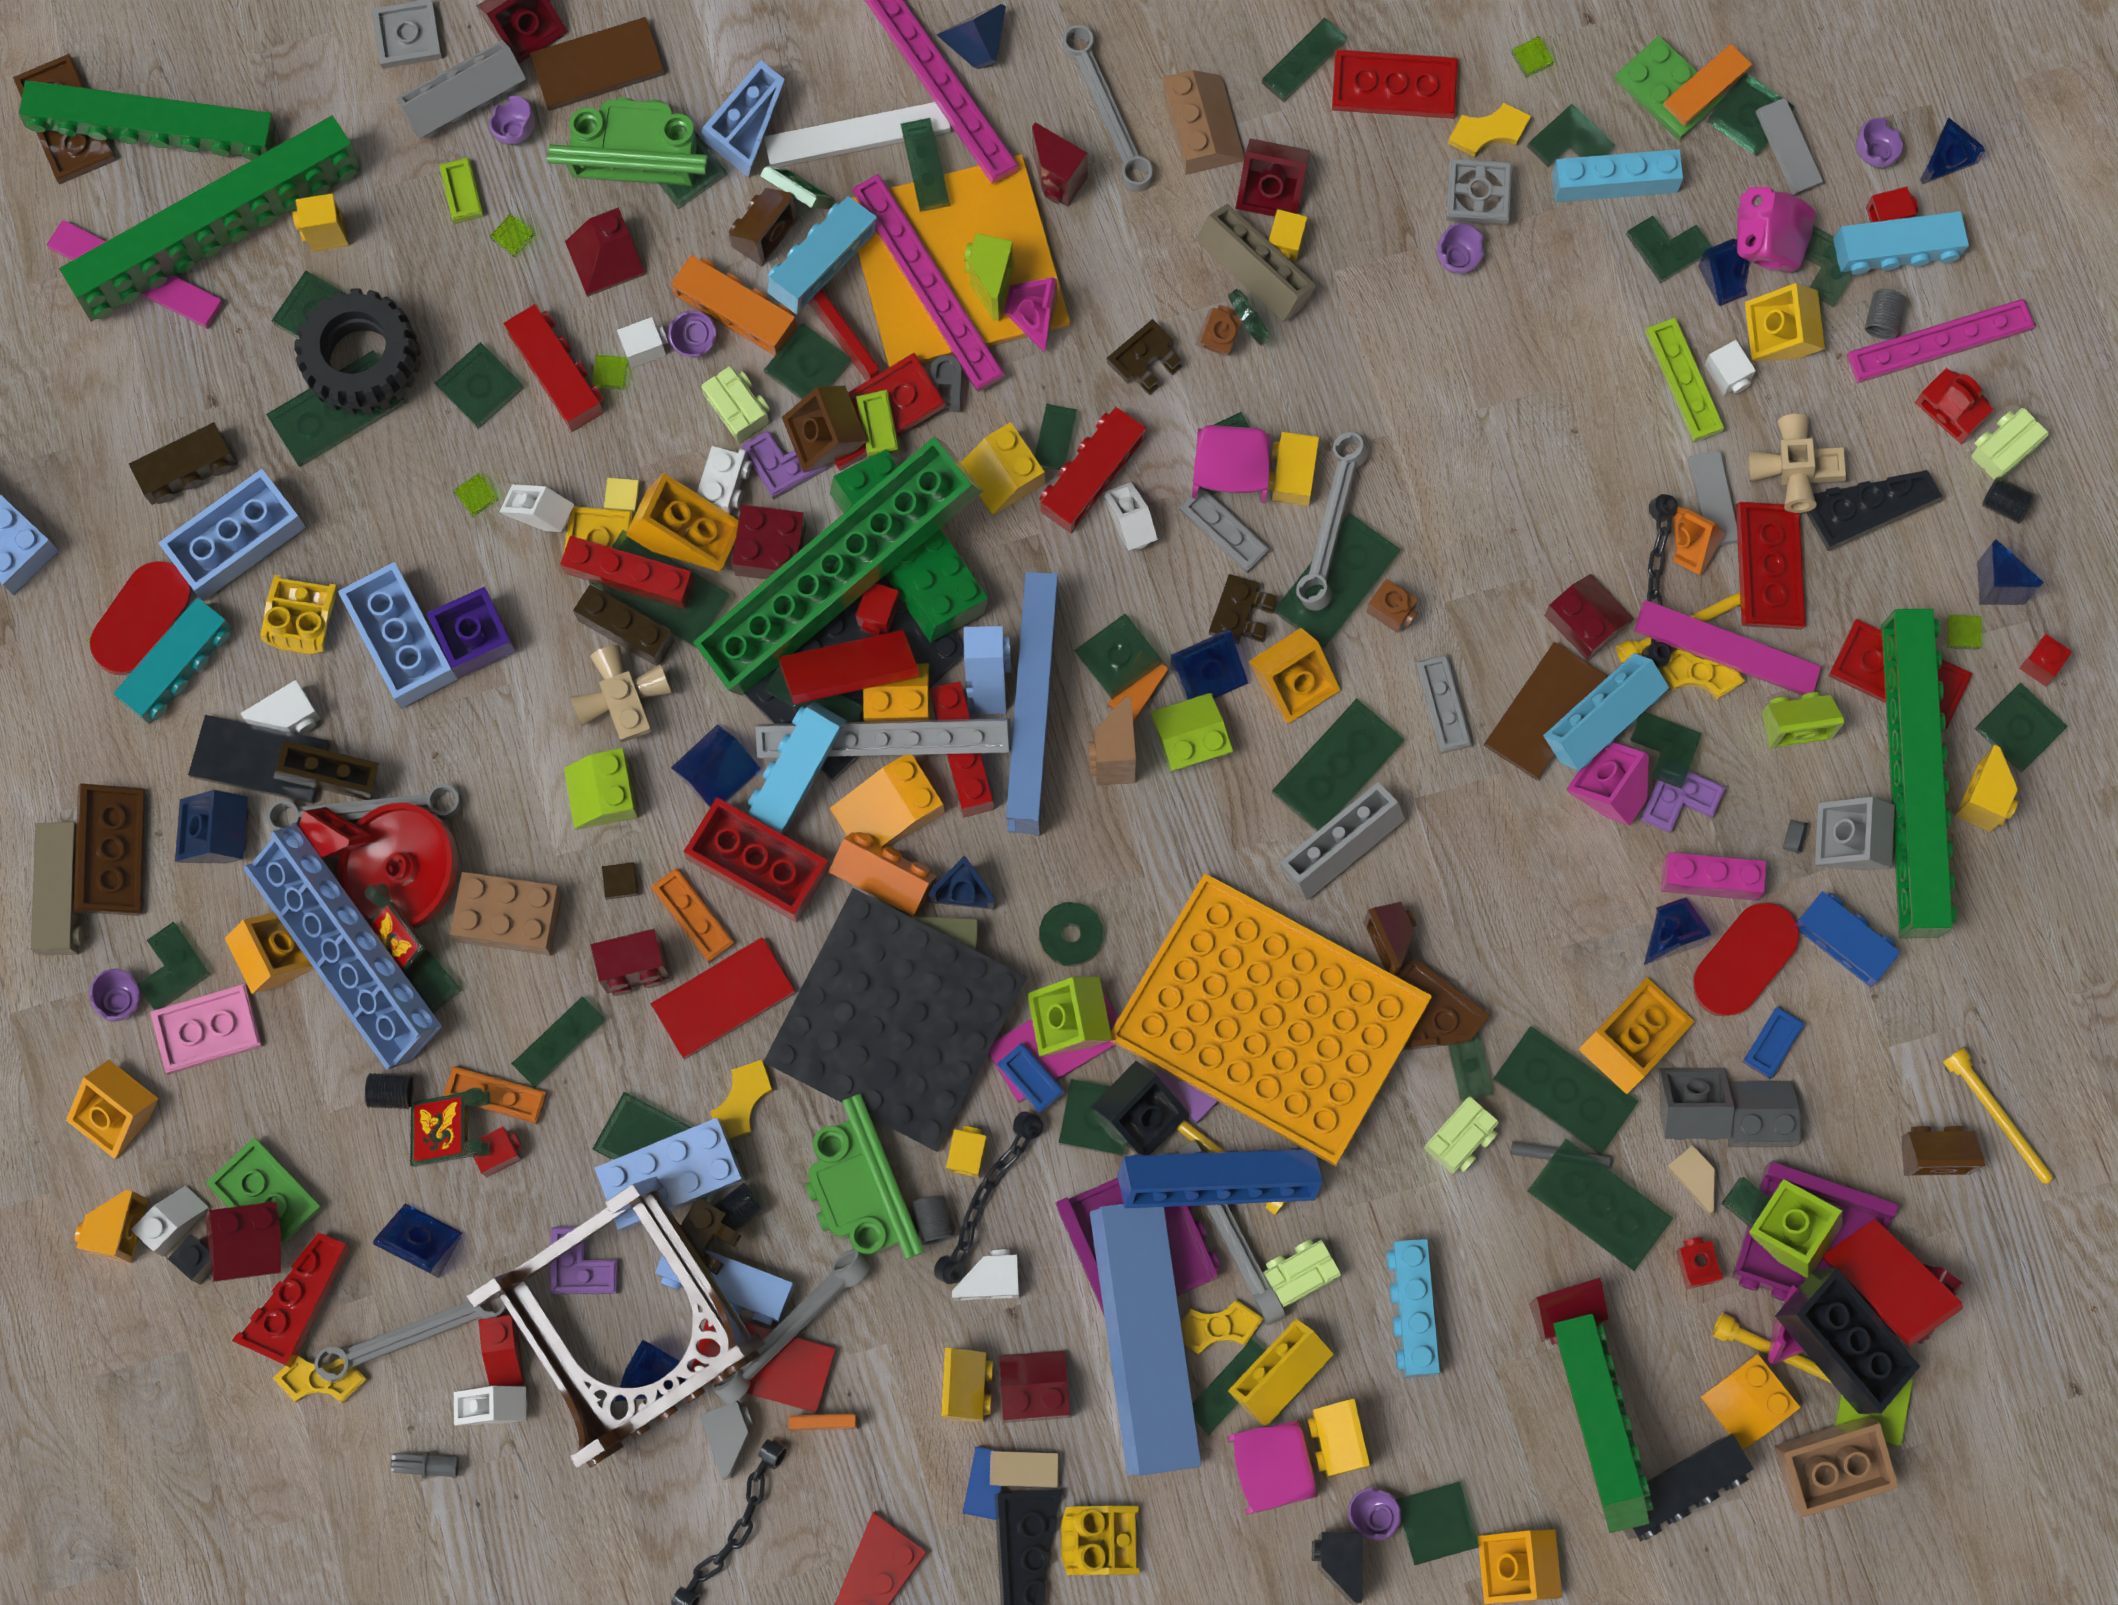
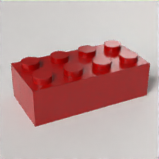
[683,797,830,923]

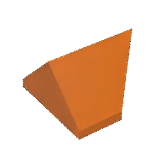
[1673,507,1725,575]

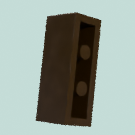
[129,422,237,505]
[573,584,675,666]
[273,740,379,800]

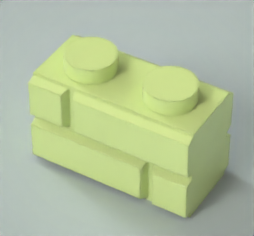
[701,366,770,443]
[1971,408,2049,480]
[1424,1097,1499,1174]
[1263,1239,1341,1309]

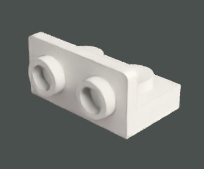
[697,446,752,515]

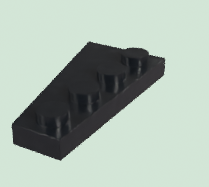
[1806,470,1942,551]
[995,1490,1063,1605]

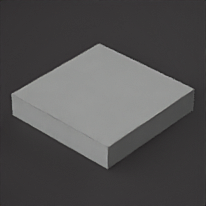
[372,0,442,69]

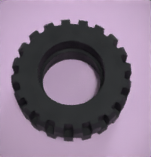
[294,289,421,415]

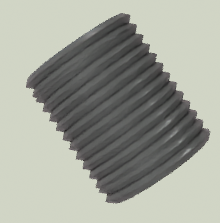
[1864,289,1907,339]
[911,1195,954,1245]

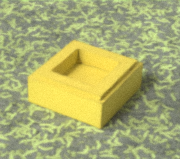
[604,478,640,513]

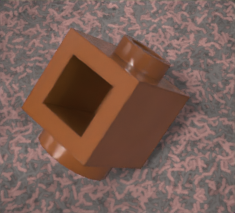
[1196,305,1242,356]
[1366,578,1418,633]

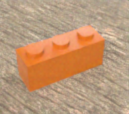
[828,832,937,917]

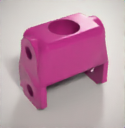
[1737,187,1815,273]
[1192,425,1270,504]
[1227,1420,1318,1515]

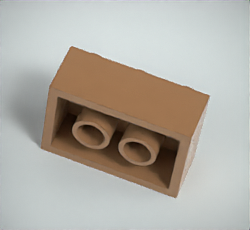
[450,872,563,956]
[1774,1416,1899,1517]

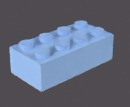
[158,469,306,601]
[0,495,59,595]
[338,562,458,709]
[594,1118,745,1231]

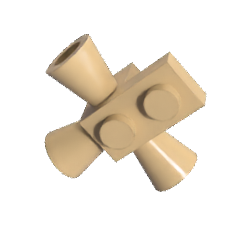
[1748,414,1846,513]
[570,645,672,743]

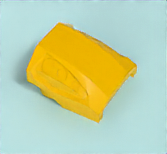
[260,574,337,655]
[1061,1506,1140,1576]

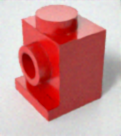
[1676,1237,1723,1290]

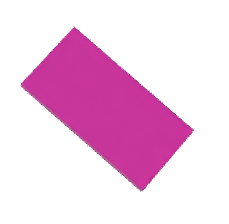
[988,992,1119,1104]

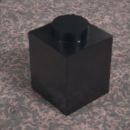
[168,1234,212,1285]

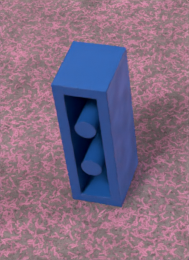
[1796,891,1900,988]

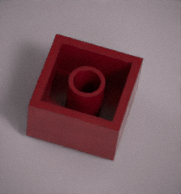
[732,504,807,579]
[590,929,670,996]

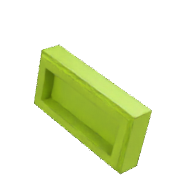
[439,157,484,224]
[856,390,900,458]

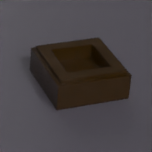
[602,862,638,900]

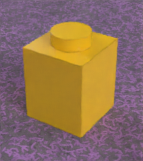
[1269,209,1307,262]
[946,1126,987,1178]

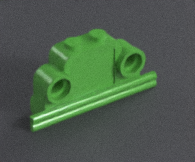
[547,97,708,186]
[804,1094,924,1260]

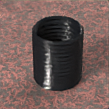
[1982,476,2035,524]
[365,1072,414,1110]
[713,1183,764,1232]

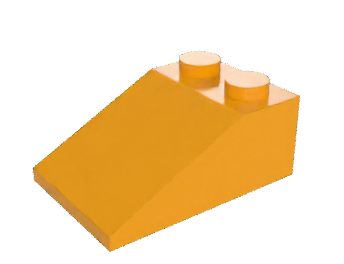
[626,473,739,571]
[830,755,945,848]
[1578,977,1695,1094]

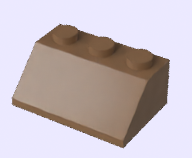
[1162,70,1245,175]
[1088,697,1136,786]

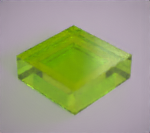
[1511,36,1554,78]
[490,214,535,258]
[592,354,628,390]
[453,473,498,518]
[1947,615,1981,650]

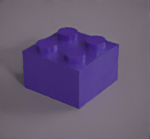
[426,586,516,678]

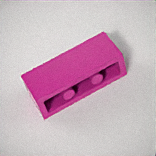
[1661,852,1766,901]

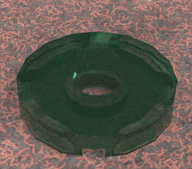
[1228,288,1271,346]
[1039,902,1103,967]

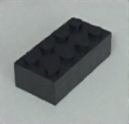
[1775,1268,1920,1414]
[1623,1433,1754,1542]

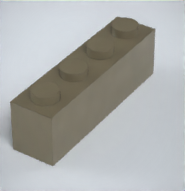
[1196,204,1316,322]
[31,822,84,956]

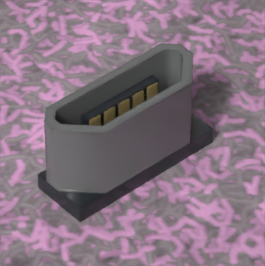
[1783,820,1808,854]

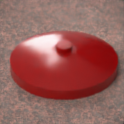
[337,803,458,930]

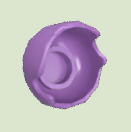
[489,95,535,145]
[1855,118,1904,168]
[1437,222,1484,275]
[668,310,717,358]
[89,968,141,1022]
[1348,1487,1402,1541]

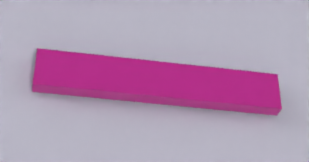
[47,219,223,329]
[1847,299,2035,384]
[1634,600,1821,695]

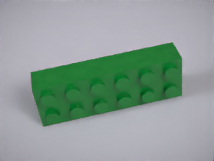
[830,449,988,643]
[1553,1314,1653,1533]

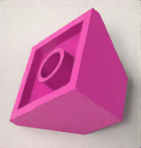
[1566,742,1649,826]

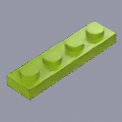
[1645,318,1724,443]

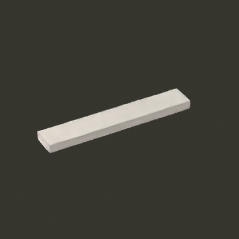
[764,102,951,167]

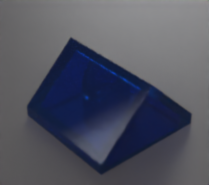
[1977,539,2044,605]
[1170,629,1248,700]
[671,724,761,808]
[373,1203,463,1279]

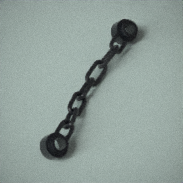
[1641,494,1678,669]
[934,1111,1043,1284]
[671,1439,788,1605]

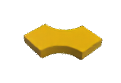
[1448,103,1531,157]
[1658,649,1745,700]
[710,1059,773,1140]
[1180,1300,1263,1356]
[273,1355,368,1403]

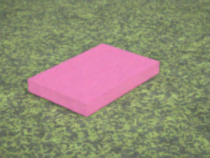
[150,984,263,1075]

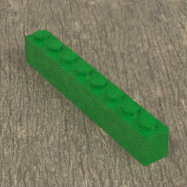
[19,80,276,160]

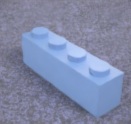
[655,1250,795,1326]

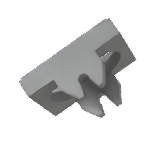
[1446,158,1512,224]

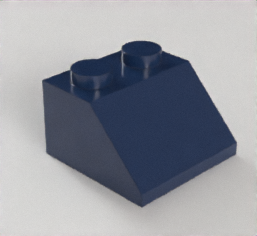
[175,790,249,864]

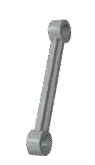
[1063,25,1153,192]
[1296,432,1368,611]
[267,784,462,831]
[1176,1140,1286,1326]
[711,1249,870,1404]
[315,1301,507,1383]

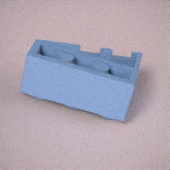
[700,60,785,177]
[964,626,1011,715]

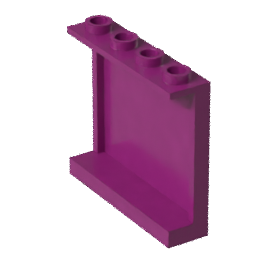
[1731,1162,1898,1301]
[1055,1178,1221,1315]

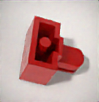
[1915,367,1993,445]

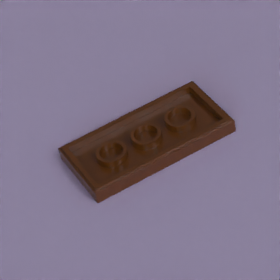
[529,17,665,111]
[13,54,116,185]
[1484,642,1608,780]
[74,783,145,916]

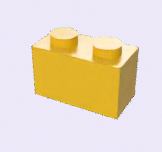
[292,193,349,252]
[1267,432,1319,506]

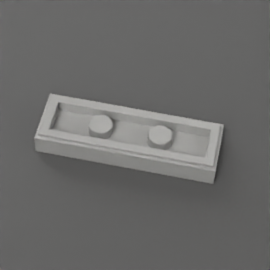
[1755,98,1823,195]
[1688,451,1738,546]
[1179,487,1269,573]
[1415,655,1472,754]

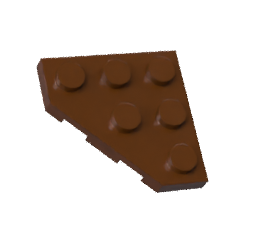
[1396,956,1490,1051]

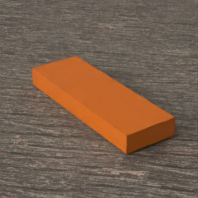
[1663,44,1752,127]
[651,868,735,963]
[443,1066,547,1125]

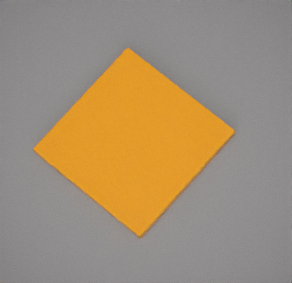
[852,154,1070,367]

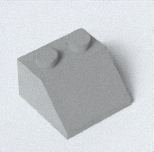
[1815,796,1895,871]

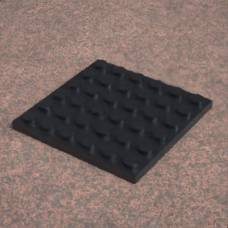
[763,888,1027,1152]

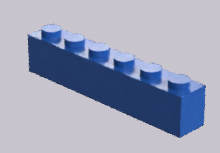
[1117,1148,1323,1208]

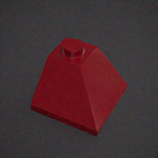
[565,207,645,297]

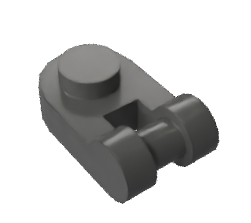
[930,355,962,412]

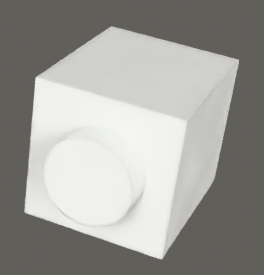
[617,317,668,368]
[1704,340,1756,396]

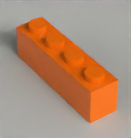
[670,255,797,357]

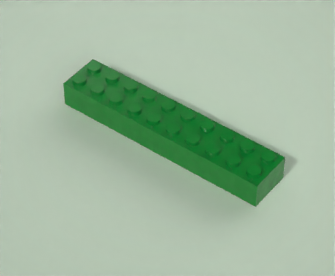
[58,115,361,322]
[693,436,983,696]
[1881,608,1957,939]

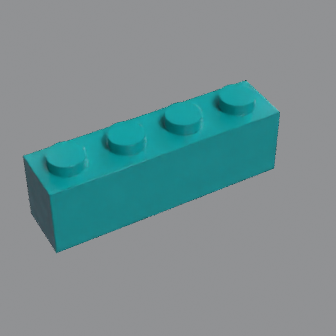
[113,597,233,724]

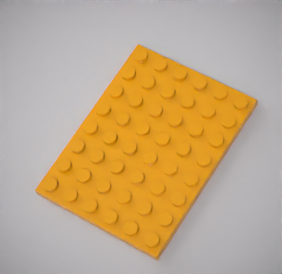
[1110,873,1432,1166]

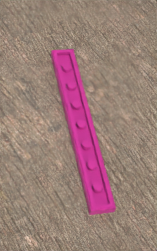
[864,0,1019,184]
[852,174,1004,393]

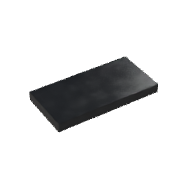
[188,715,330,804]

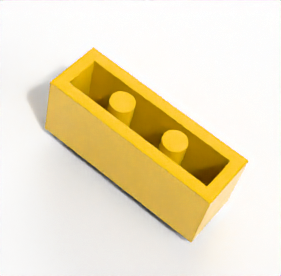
[1228,1319,1334,1427]

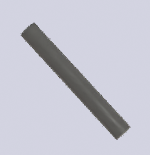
[1510,1141,1611,1169]

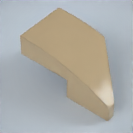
[1668,1145,1717,1217]

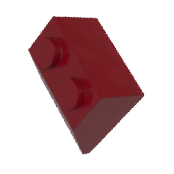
[477,0,568,64]
[1032,122,1088,207]
[1235,138,1310,217]
[1544,574,1634,661]
[205,1201,281,1283]
[1529,1278,1608,1345]
[999,1351,1070,1423]

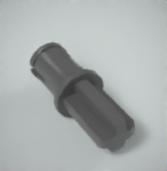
[390,1452,459,1479]

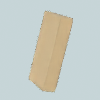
[990,1451,1058,1487]

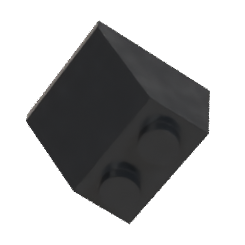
[1091,1061,1189,1156]
[1311,1532,1363,1605]

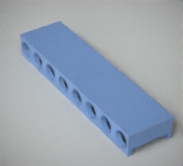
[1006,572,1058,836]
[243,823,442,1070]
[1090,1204,1201,1476]

